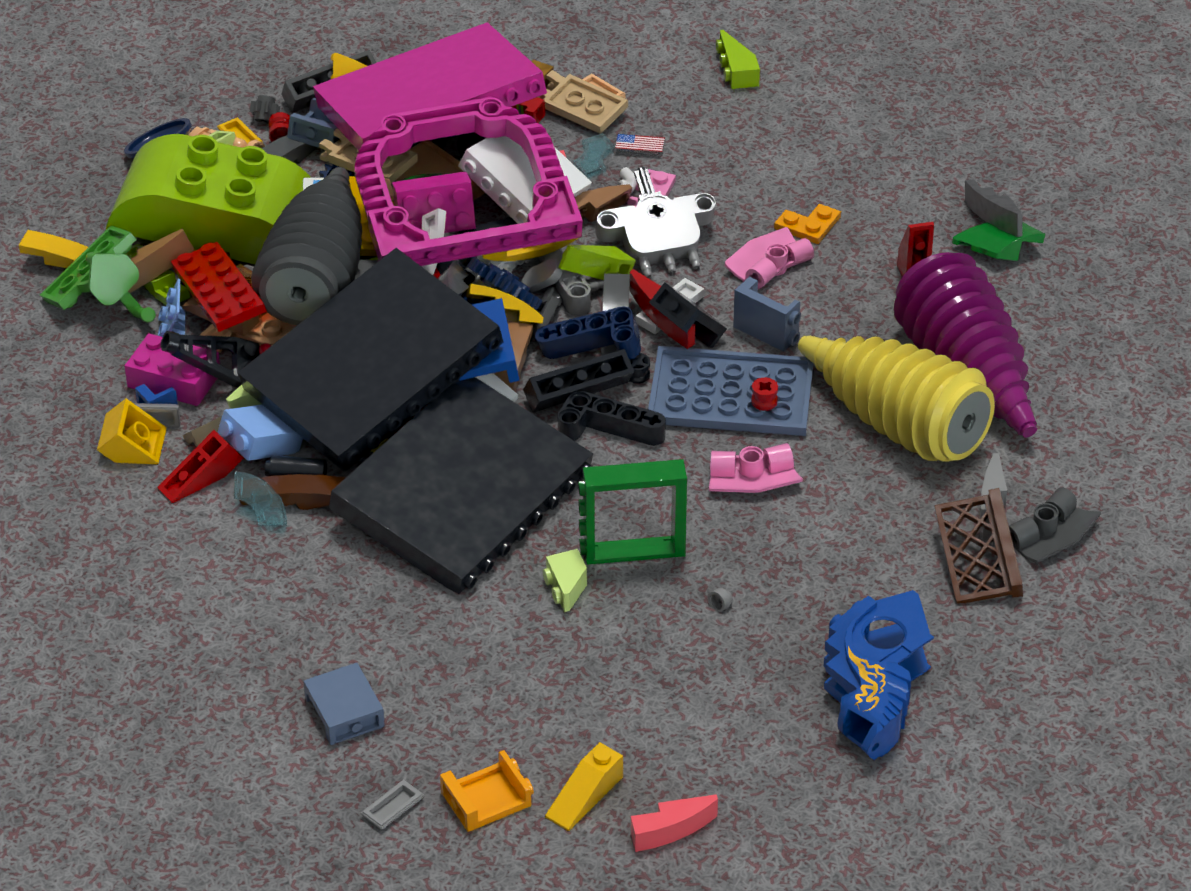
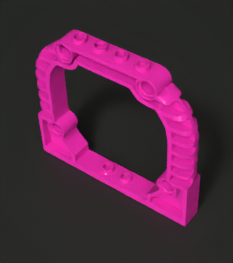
[355,97,583,266]

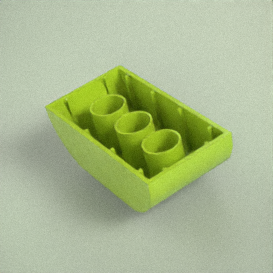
[106,134,311,264]

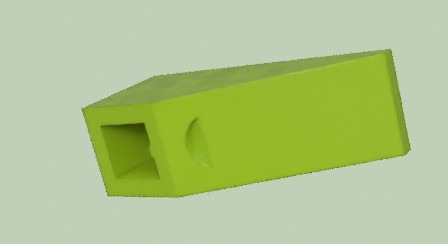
[716,30,760,89]
[559,245,636,280]

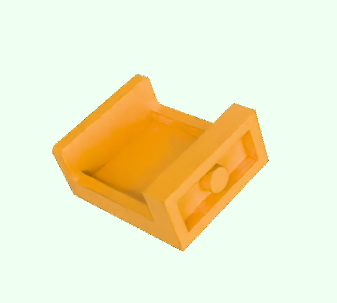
[440,750,534,832]

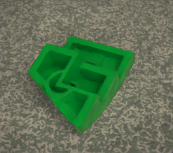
[952,222,1045,261]

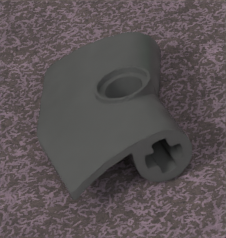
[1009,487,1101,563]

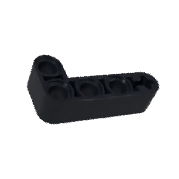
[557,391,666,446]

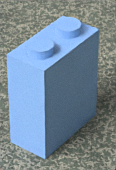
[218,404,303,461]

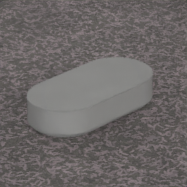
[522,259,563,293]

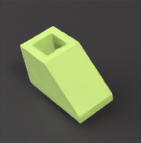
[543,549,587,612]

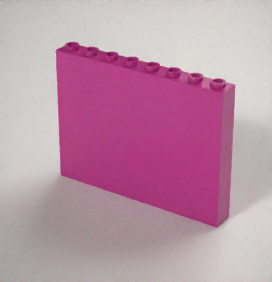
[313,22,547,151]

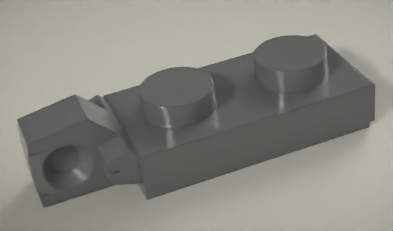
[530,287,562,342]

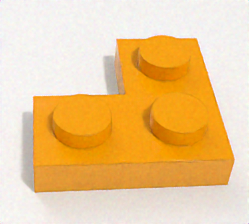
[774,204,841,244]

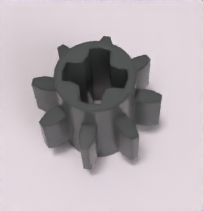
[249,95,280,123]

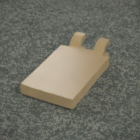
[538,70,628,134]
[319,128,418,184]

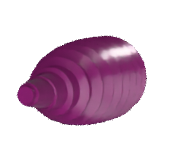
[893,252,1037,438]

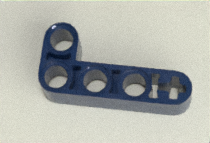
[535,306,641,359]

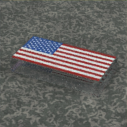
[614,134,665,158]

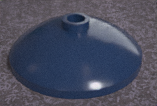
[124,118,192,159]

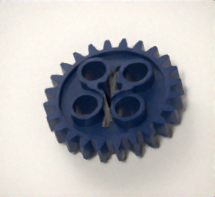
[467,257,543,311]

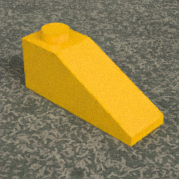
[545,742,623,831]

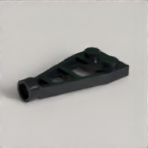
[161,331,260,387]

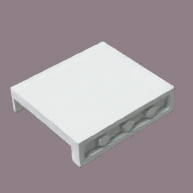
[458,136,592,224]

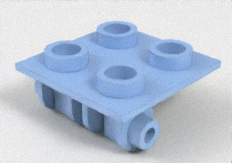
[158,279,186,337]

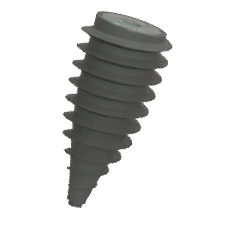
[251,167,362,325]

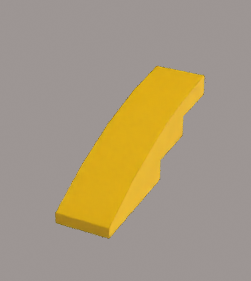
[19,230,88,268]

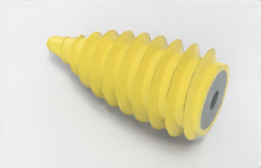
[798,335,995,462]

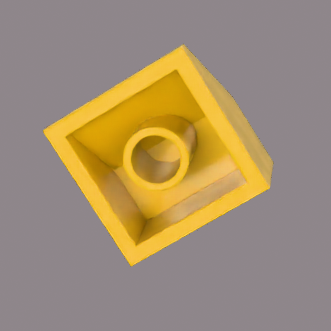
[97,398,167,464]

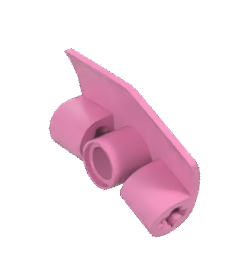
[725,227,814,289]
[709,443,803,493]

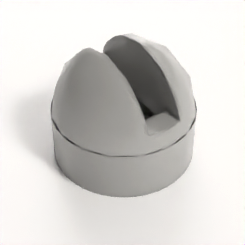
[707,588,733,612]

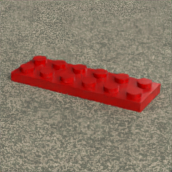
[171,242,267,332]

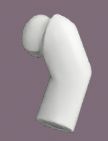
[619,167,637,194]

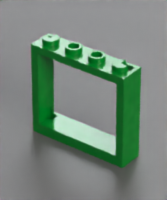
[578,459,687,565]

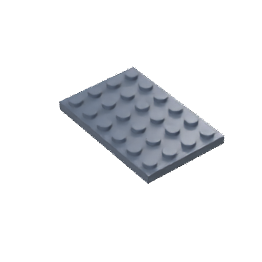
[648,346,813,436]

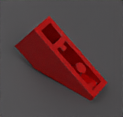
[897,222,934,277]
[157,430,244,503]

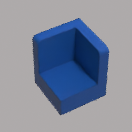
[135,384,178,405]

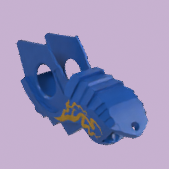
[824,590,934,760]

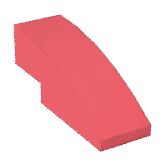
[631,794,718,852]

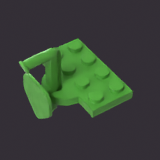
[40,225,156,323]

